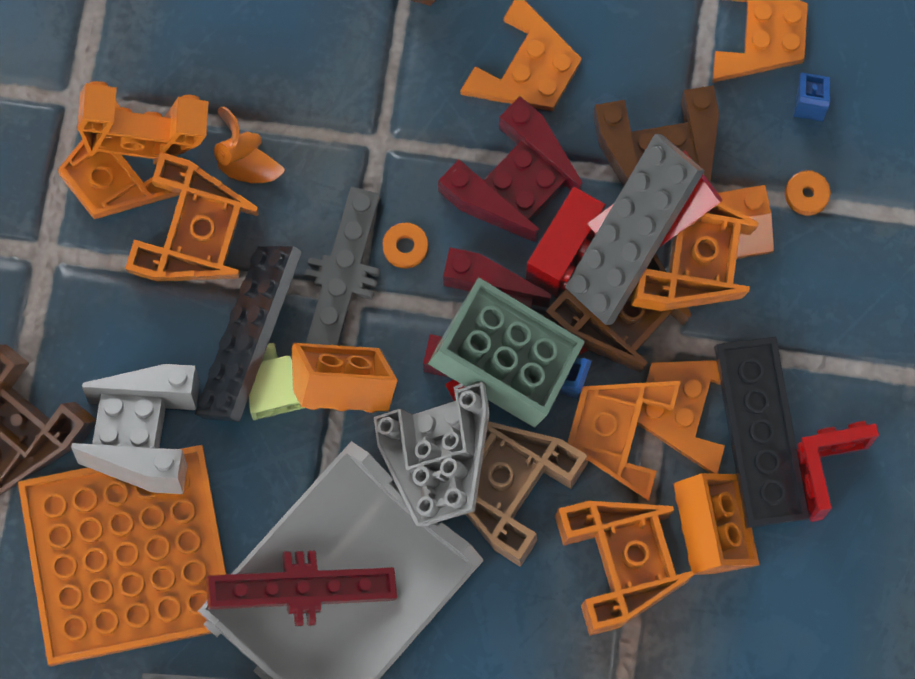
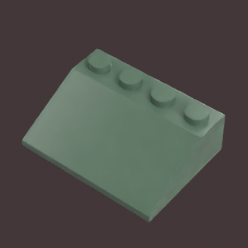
[428,278,585,428]

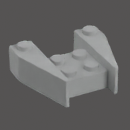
[71,364,200,494]

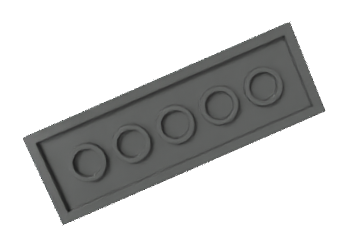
[565,134,705,325]

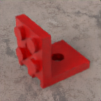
[797,421,879,522]

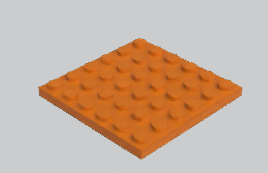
[18,445,227,666]

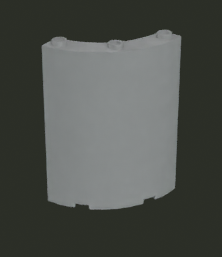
[198,441,484,679]

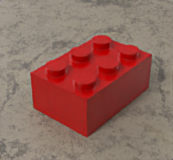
[526,187,606,297]

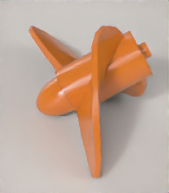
[214,107,285,183]

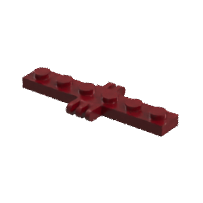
[206,550,397,627]

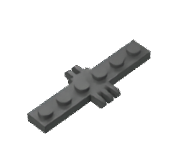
[304,187,381,345]

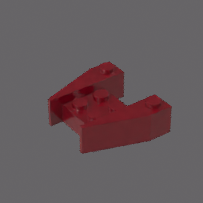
[438,96,583,242]
[423,247,551,378]

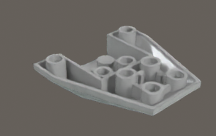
[374,382,489,528]

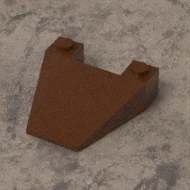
[0,344,96,495]

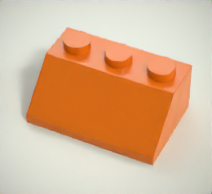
[718,185,774,259]
[292,343,397,413]
[673,473,760,575]

